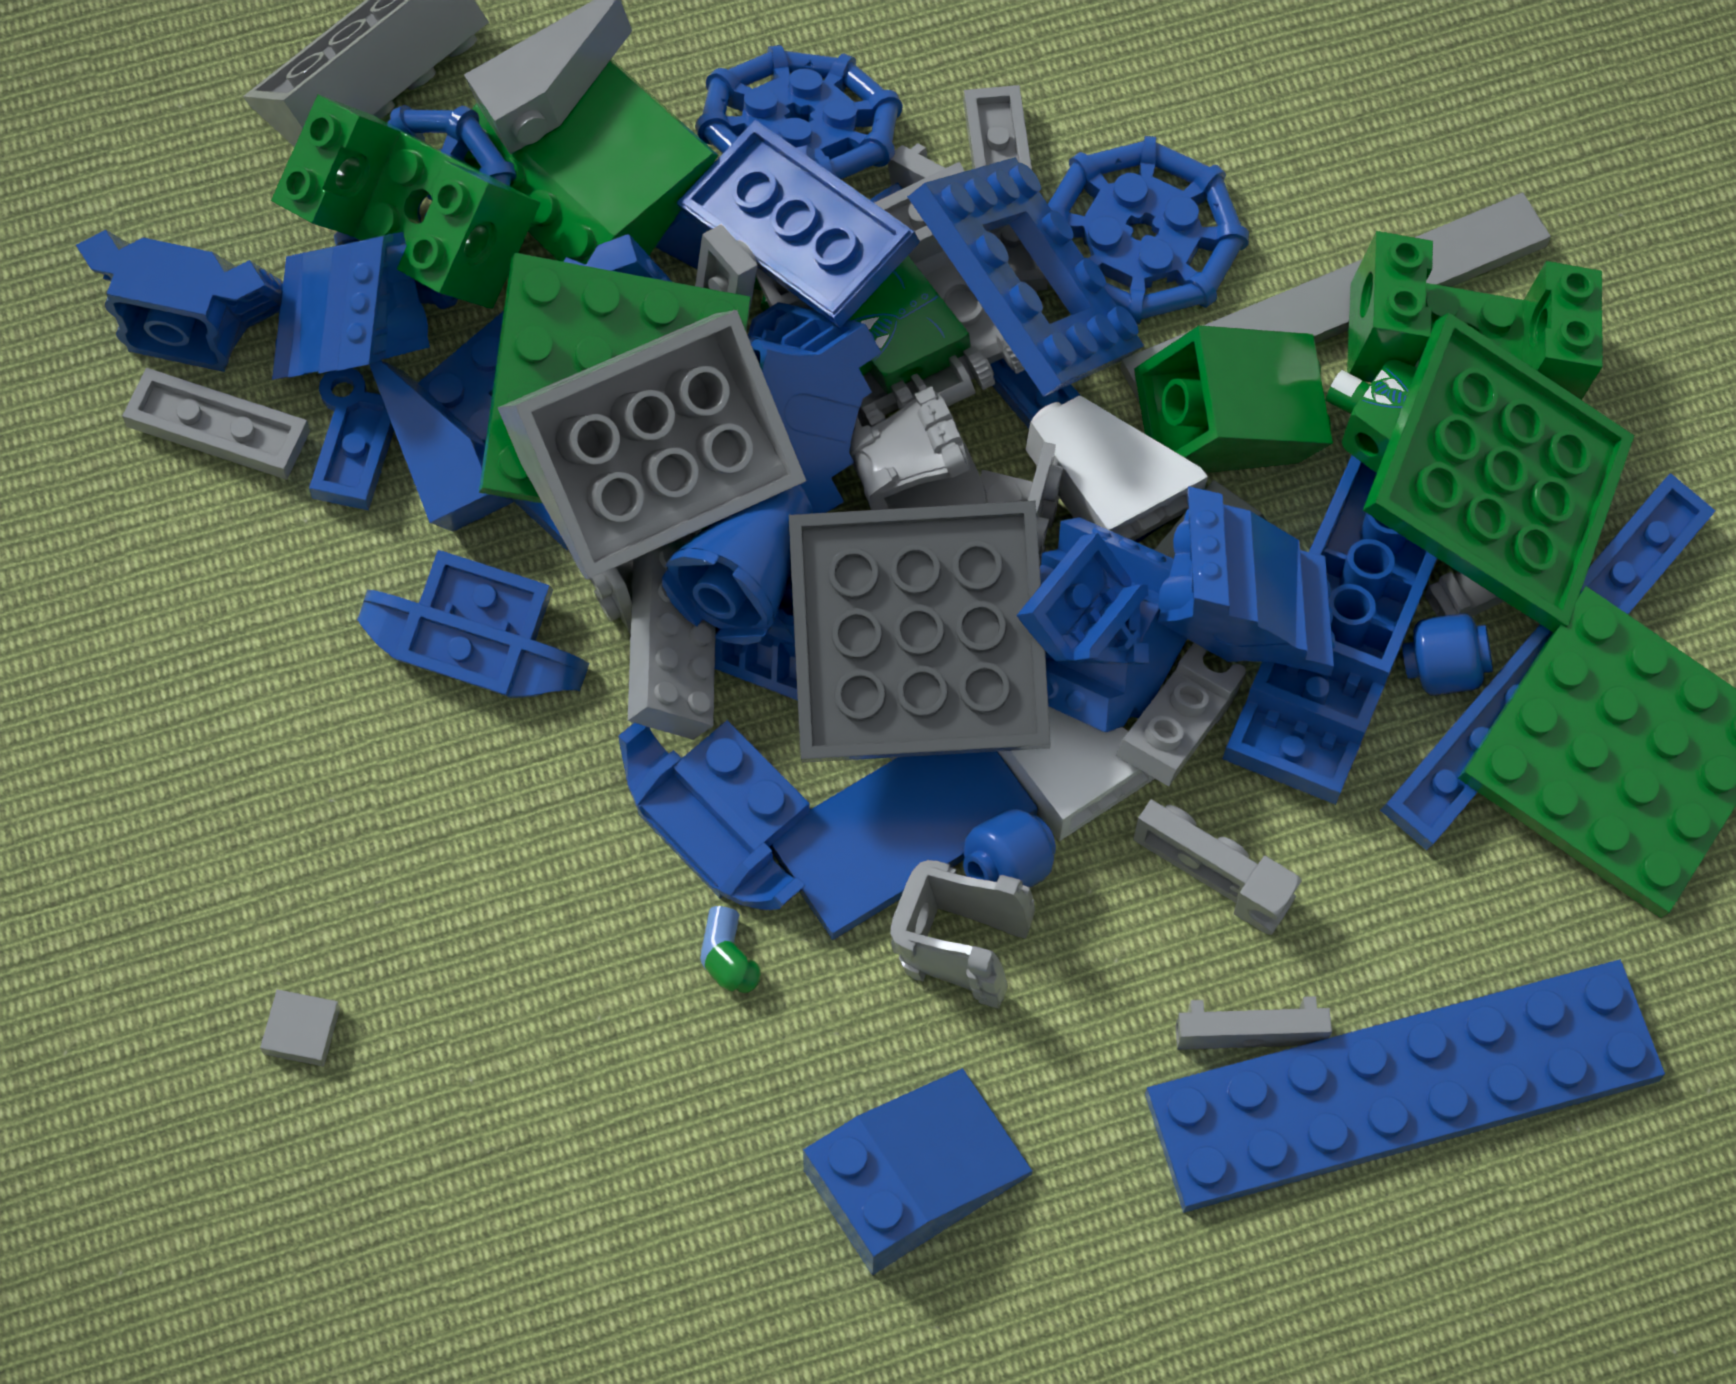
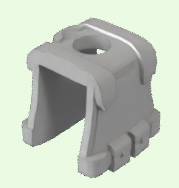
[849,386,988,510]
[890,860,1035,1009]

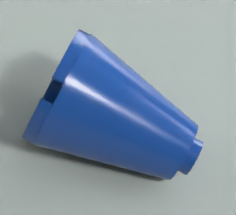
[662,485,813,645]

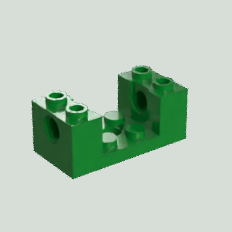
[271,94,541,309]
[1347,231,1603,400]

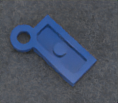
[309,368,394,511]

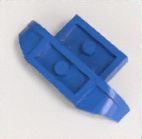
[357,550,590,698]
[618,720,810,910]

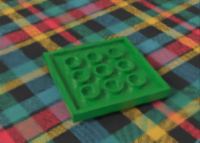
[479,253,750,530]
[1363,312,1635,632]
[1458,586,1736,918]

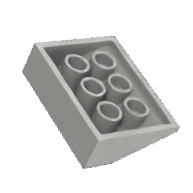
[497,310,806,579]

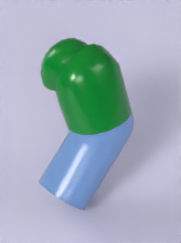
[700,906,761,993]

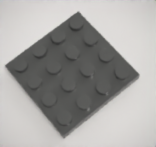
[789,500,1051,763]

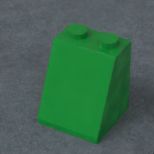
[1134,325,1333,473]

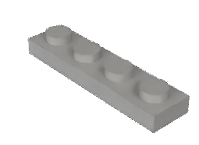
[963,85,1048,291]

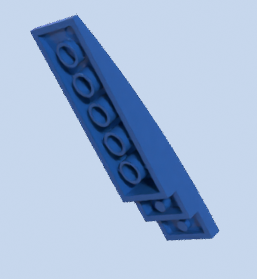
[1222,455,1438,805]

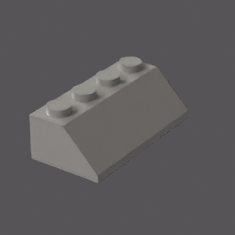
[243,0,489,147]

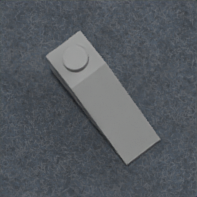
[464,0,632,154]

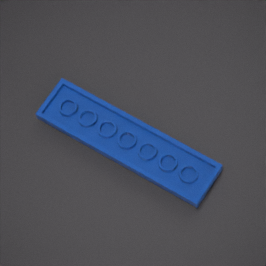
[1145,959,1665,1213]

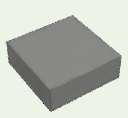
[260,989,340,1067]

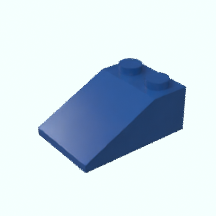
[803,1068,1033,1276]

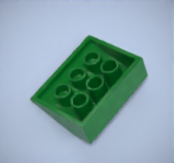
[463,58,719,265]

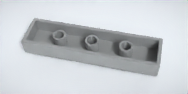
[628,530,715,740]

